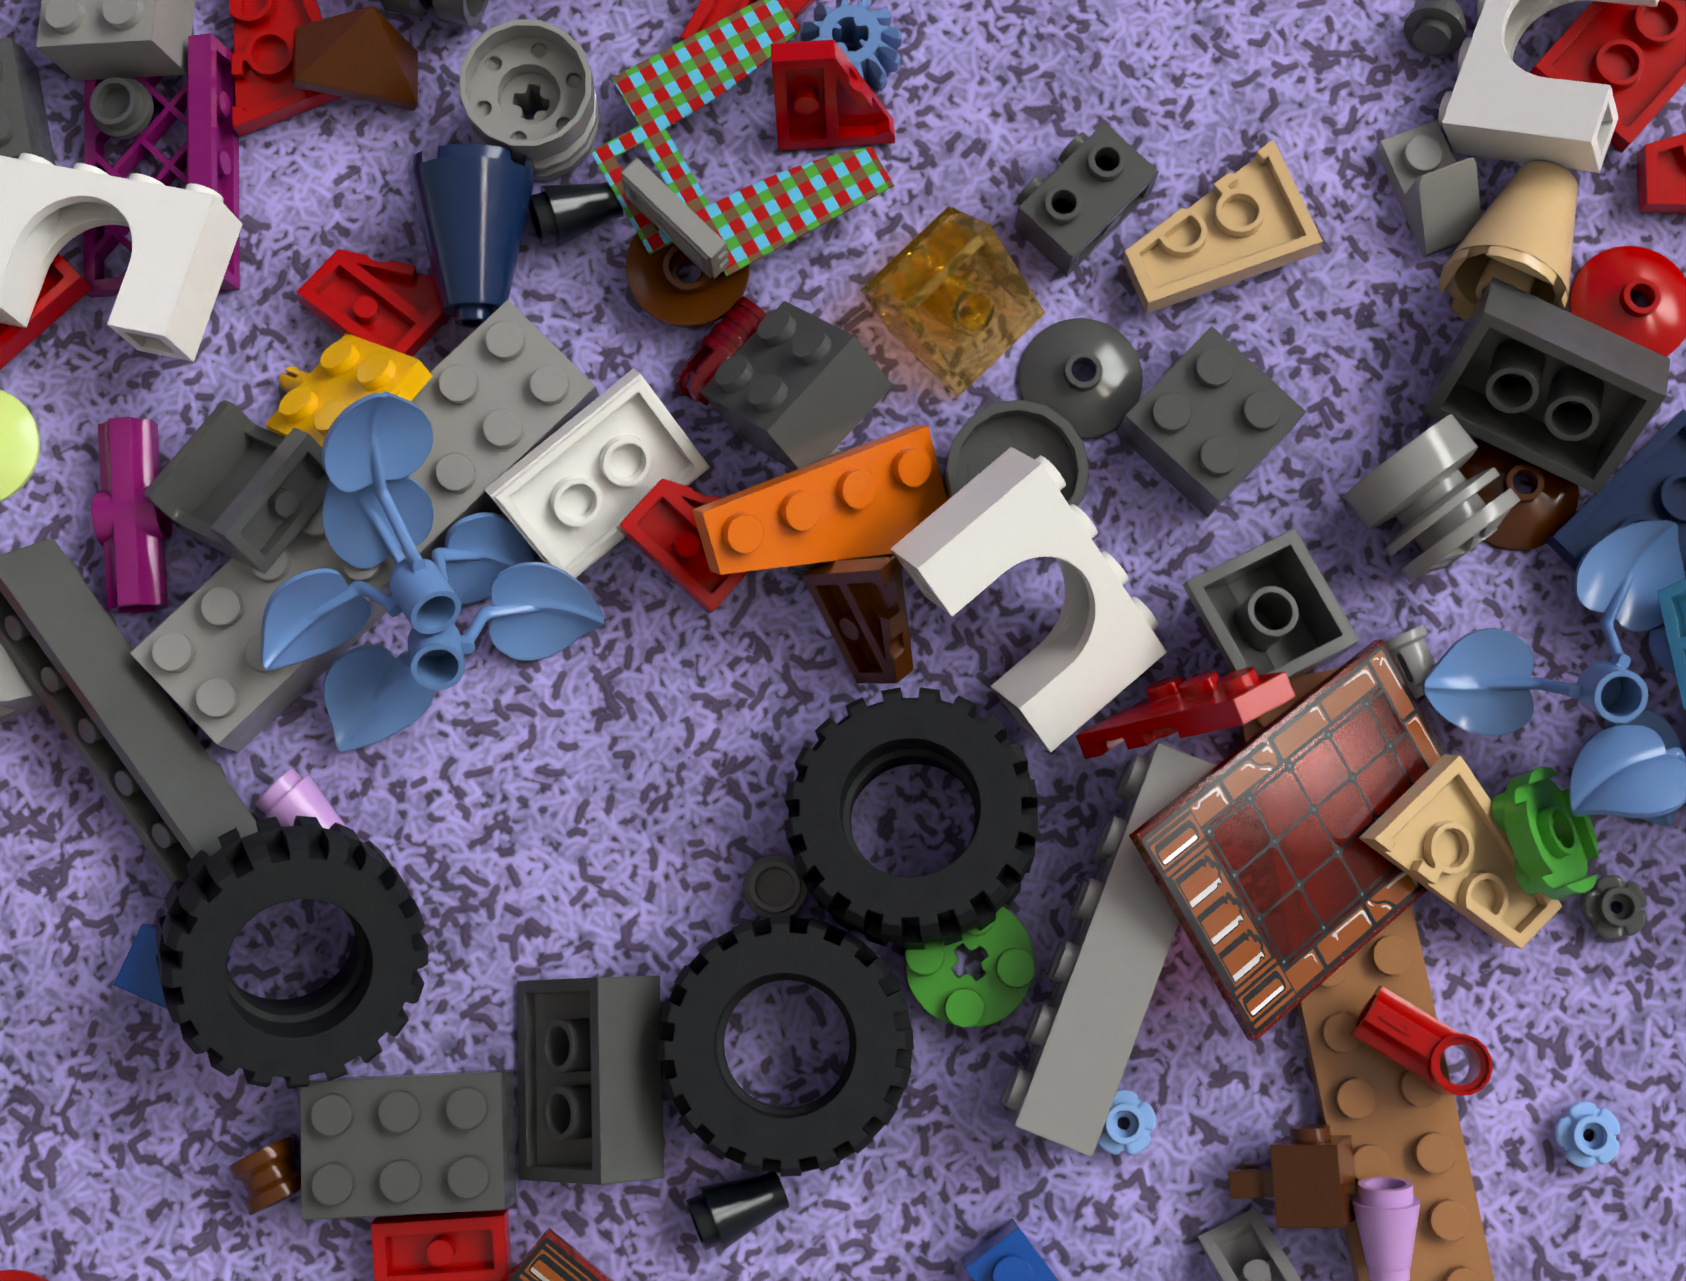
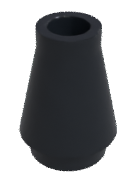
[529,182,624,247]
[686,1172,789,1251]

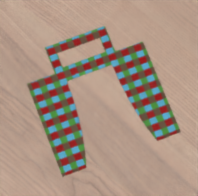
[590,0,895,276]

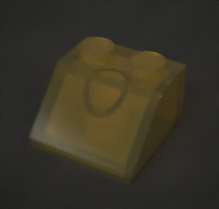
[860,206,1045,397]

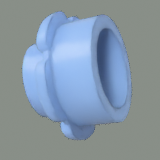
[1098,1089,1156,1155]
[1554,1101,1620,1168]

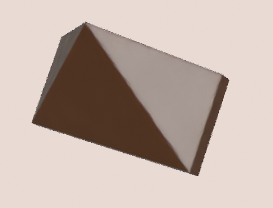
[292,6,418,111]

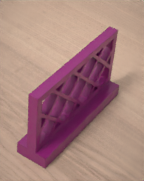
[83,33,240,298]

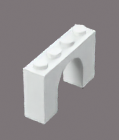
[1438,0,1659,173]
[0,153,242,362]
[890,447,1167,752]

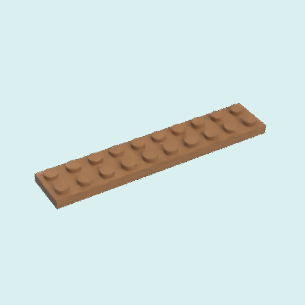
[1238,665,1495,1281]

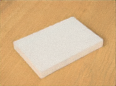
[484,368,710,578]

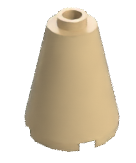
[1438,161,1578,321]

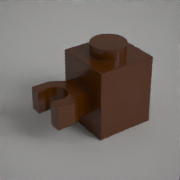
[1228,1124,1357,1228]

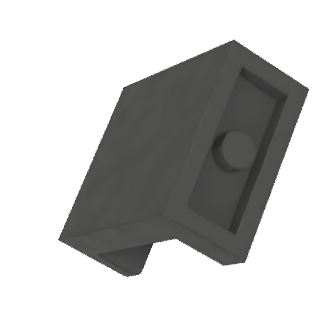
[144,400,330,574]

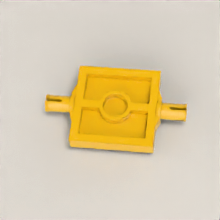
[265,333,433,447]

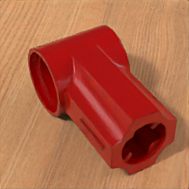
[1350,986,1493,1096]

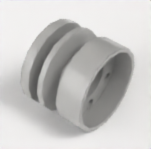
[459,19,599,181]
[1343,414,1521,582]

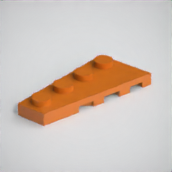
[692,424,947,575]

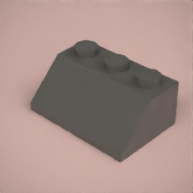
[517,976,665,1185]

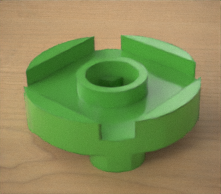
[1491,767,1599,900]
[905,906,1036,1028]

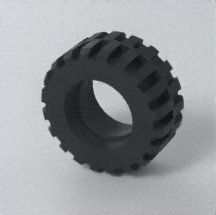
[784,687,1038,950]
[155,815,428,1089]
[657,916,914,1177]

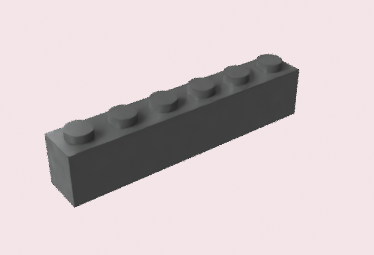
[0,538,259,884]

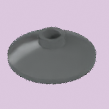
[1019,318,1143,439]

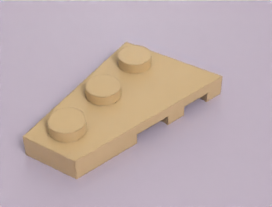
[1123,139,1323,314]
[1359,755,1562,949]

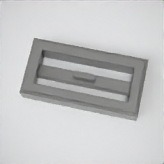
[621,158,730,279]

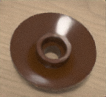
[626,225,750,328]
[1459,439,1579,551]

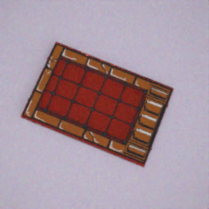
[1129,639,1446,1041]

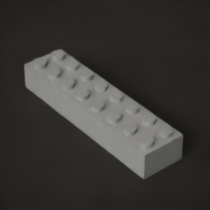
[130,300,600,753]

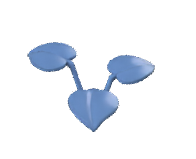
[260,391,535,671]
[322,476,604,752]
[1422,520,1685,826]
[1570,624,1686,818]

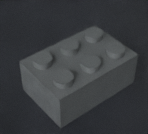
[1423,277,1670,494]
[300,1069,517,1220]

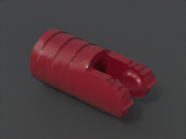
[673,297,767,406]

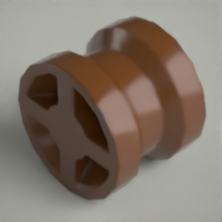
[229,1136,301,1216]

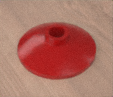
[1569,246,1686,357]

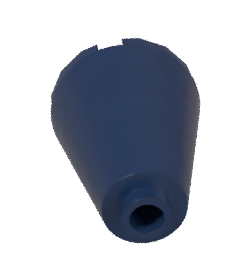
[408,144,535,328]

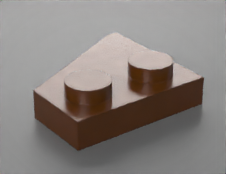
[801,556,914,684]

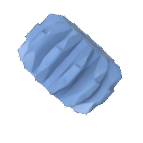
[800,0,902,92]

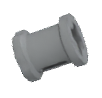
[1371,625,1436,700]

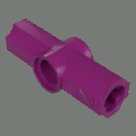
[91,417,173,614]

